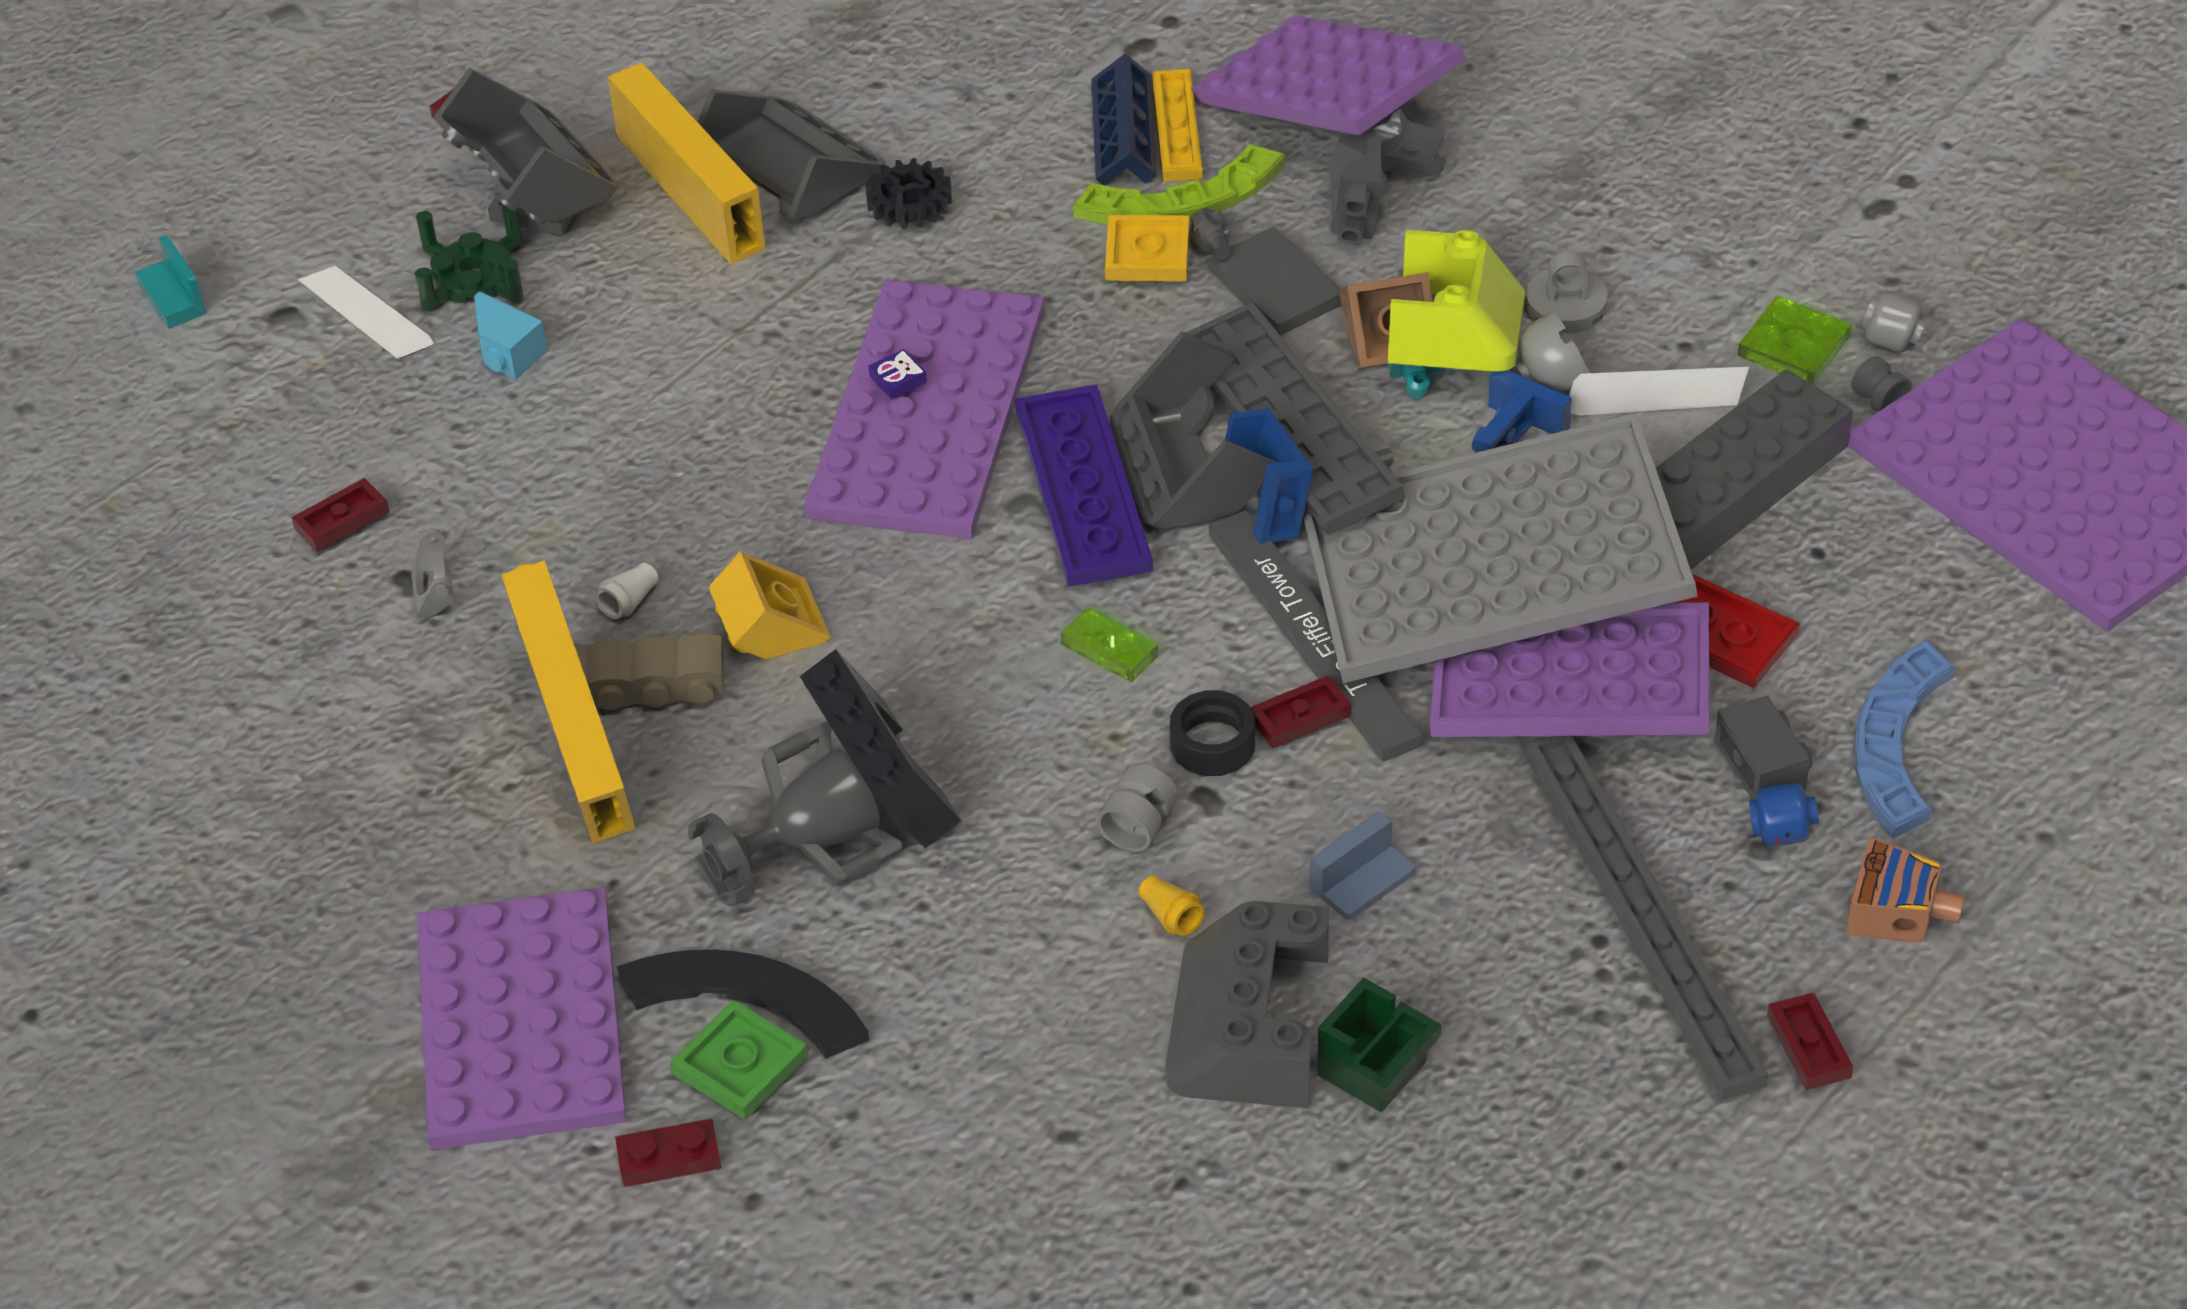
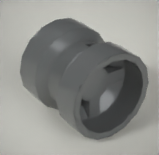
[1851,356,1912,411]

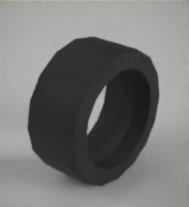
[1170,690,1255,776]

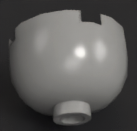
[1515,311,1589,396]

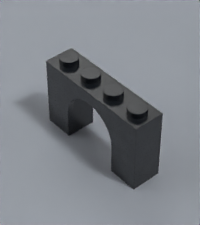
[799,649,962,848]

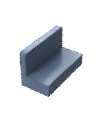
[1310,811,1415,920]

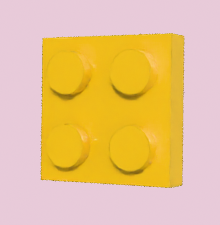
[1105,215,1190,282]

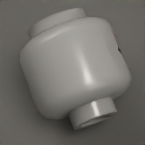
[1860,291,1926,353]

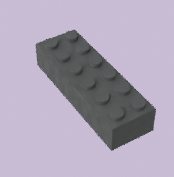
[1656,369,1853,569]

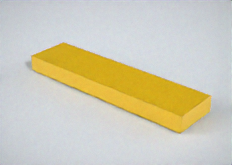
[1152,69,1203,182]

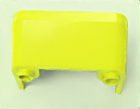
[1388,230,1525,372]

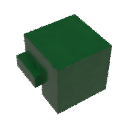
[1317,977,1442,1113]

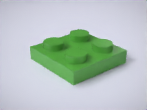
[670,1000,809,1120]

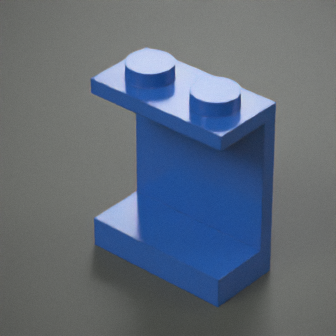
[1225,408,1313,544]

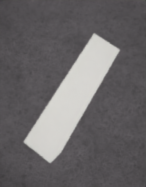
[298,266,434,359]
[1569,366,1749,416]

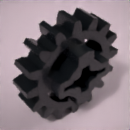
[865,158,952,229]

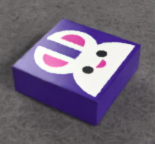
[868,349,927,400]

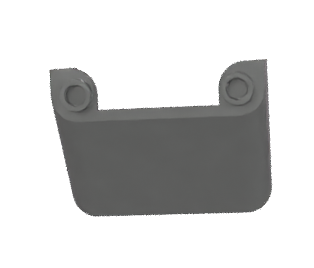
[698,89,886,221]

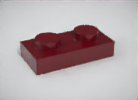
[291,478,390,552]
[1250,675,1351,749]
[1767,992,1853,1090]
[615,1118,722,1188]

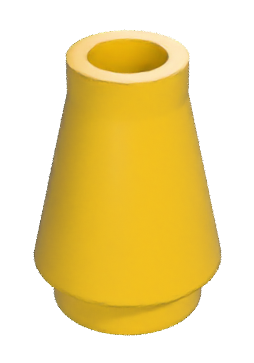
[1138,875,1205,936]

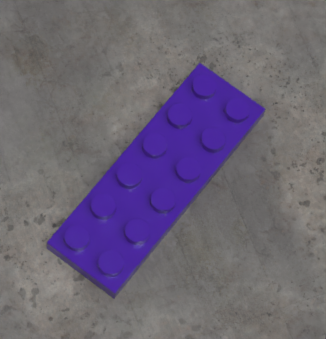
[1015,384,1153,587]

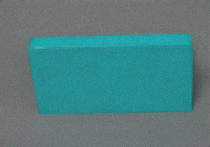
[135,234,206,329]

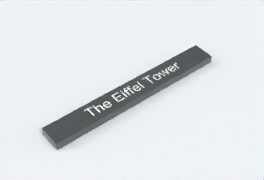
[1209,510,1422,762]

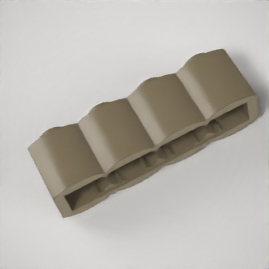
[545,633,724,710]

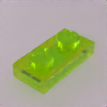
[1061,607,1159,683]

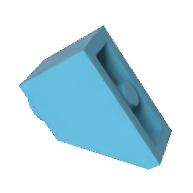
[474,291,548,380]

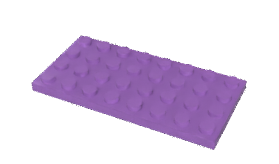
[804,279,1045,539]

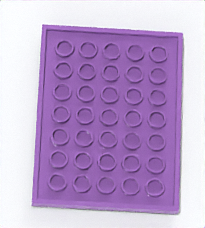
[1848,318,2187,632]

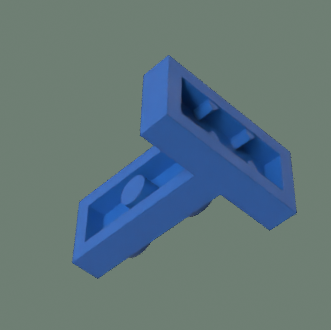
[1472,370,1572,453]

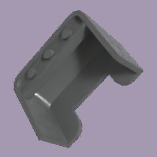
[433,67,619,225]
[1165,901,1329,1109]

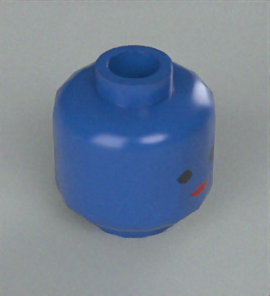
[1748,783,1819,846]

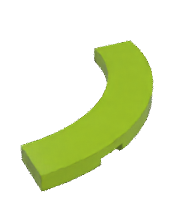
[1073,144,1285,224]

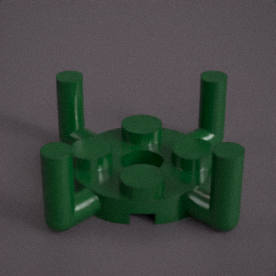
[415,205,524,311]

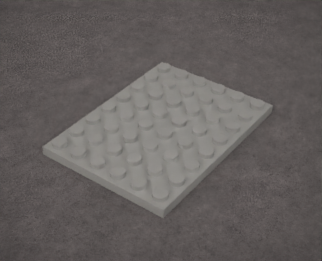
[1303,413,1697,683]

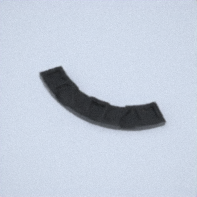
[617,949,869,1058]

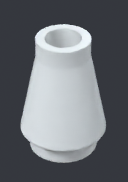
[596,563,659,619]

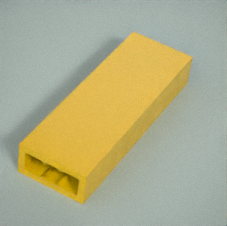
[608,62,766,264]
[501,560,636,844]

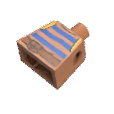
[1846,837,1965,942]

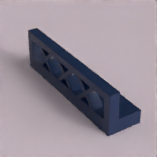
[1091,53,1157,185]

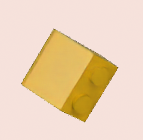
[708,551,831,659]

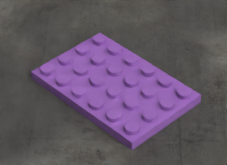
[1191,15,1466,136]
[1430,602,1709,738]
[417,887,627,1150]

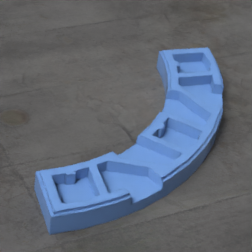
[1854,640,1955,839]

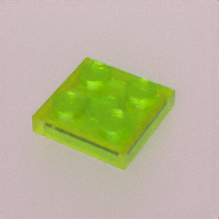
[1737,296,1852,385]

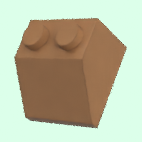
[1339,272,1433,368]

